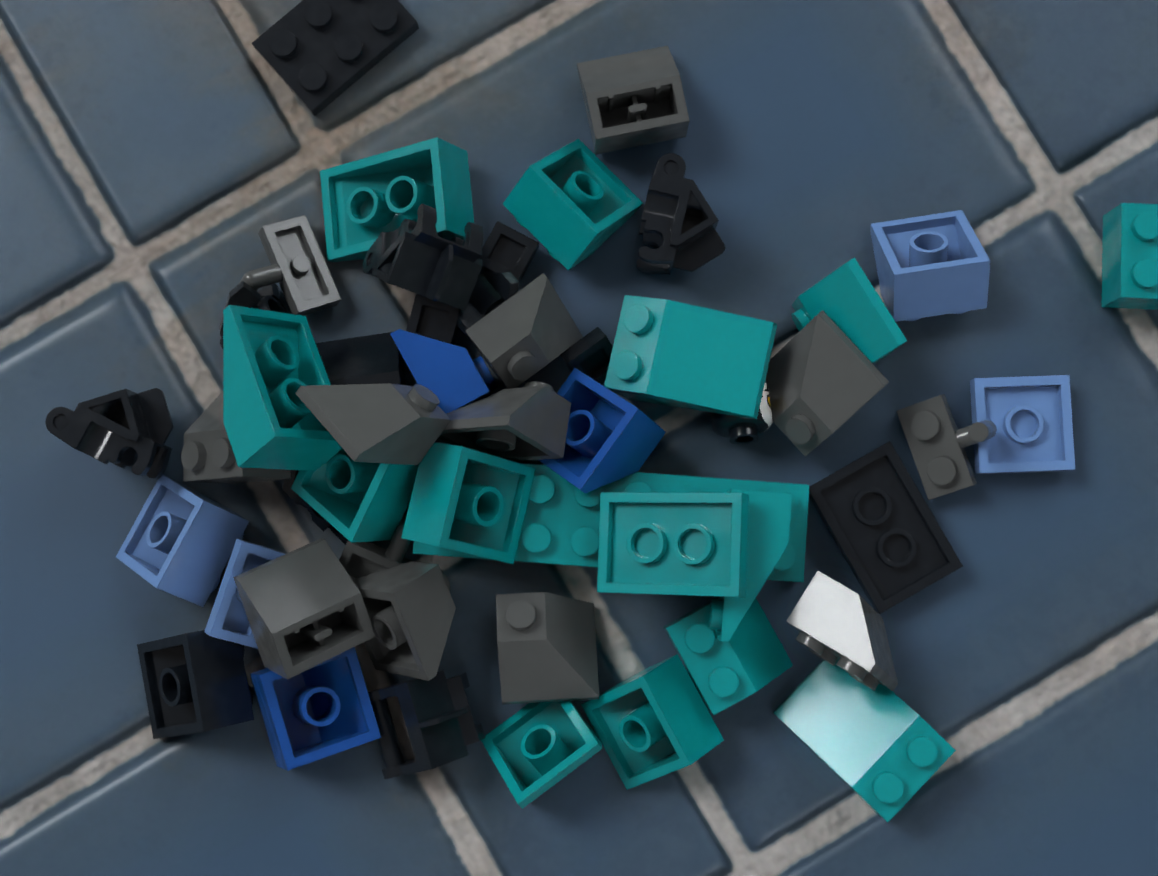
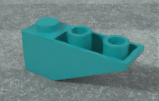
[709,489,792,642]

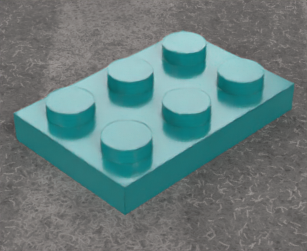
[597,492,749,598]

